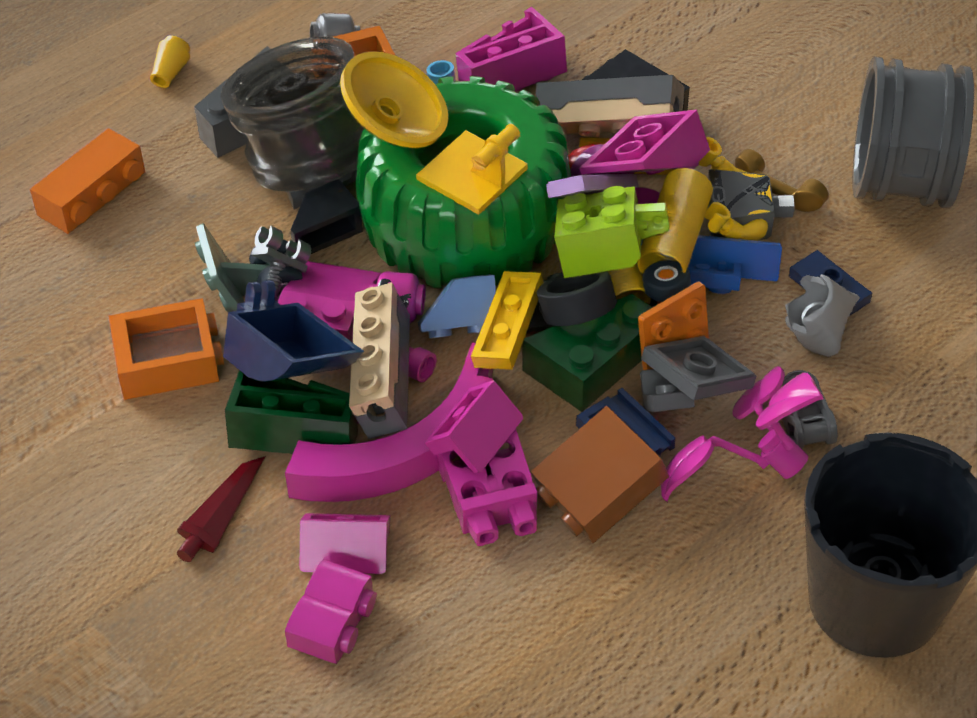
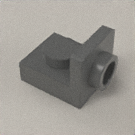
[640,369,695,412]

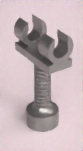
[251,225,311,302]

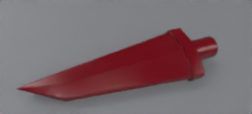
[177,456,266,562]

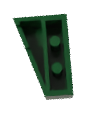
[522,294,653,412]

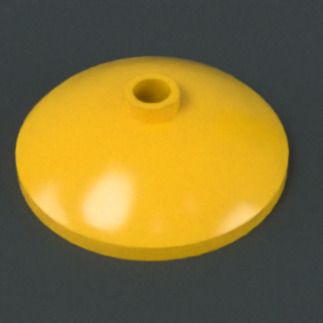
[340,51,448,148]

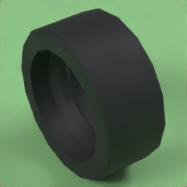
[536,271,617,326]

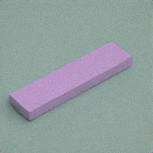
[546,174,638,198]

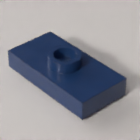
[789,250,872,316]

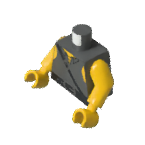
[699,137,794,241]

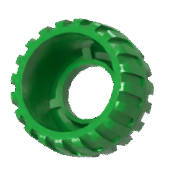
[356,76,571,289]

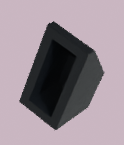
[290,179,363,254]

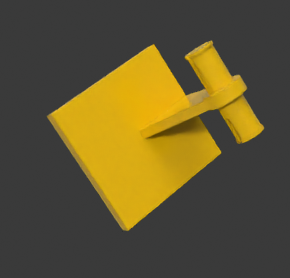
[416,124,528,215]

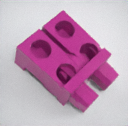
[438,429,537,546]

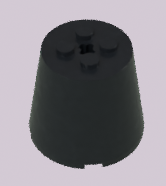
[804,433,977,658]

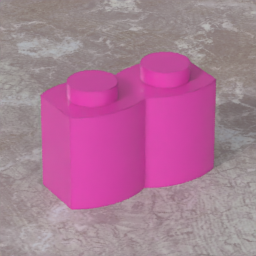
[285,559,377,664]

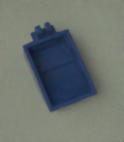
[223,280,364,381]

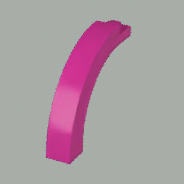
[285,342,493,502]

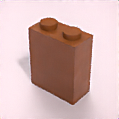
[530,405,669,543]

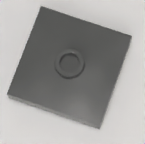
[641,336,757,400]

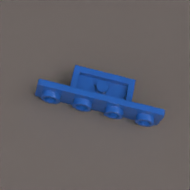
[636,235,782,294]

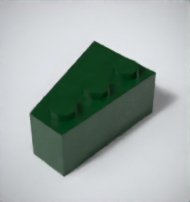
[225,370,358,454]

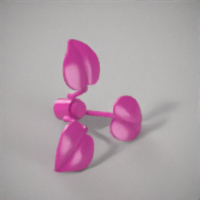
[661,366,824,503]

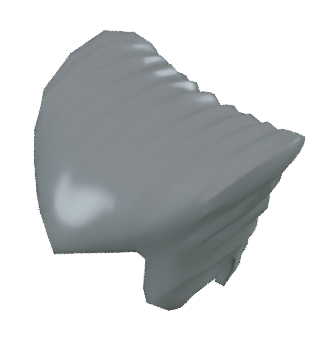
[785,274,860,357]

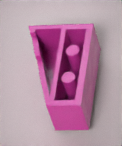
[455,7,567,92]

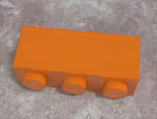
[30,128,145,234]

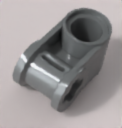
[782,370,838,449]

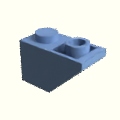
[418,274,496,338]

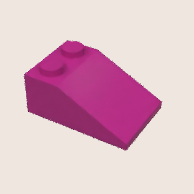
[579,110,710,175]
[278,261,381,342]

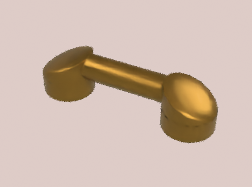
[734,149,829,212]

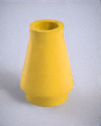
[150,36,190,88]

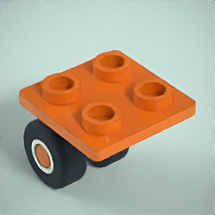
[638,260,709,370]

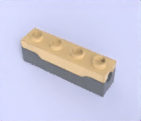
[536,75,685,137]
[349,282,410,439]

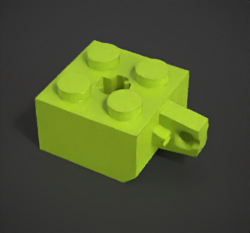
[554,186,670,278]

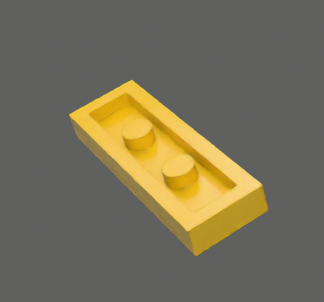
[471,271,544,370]

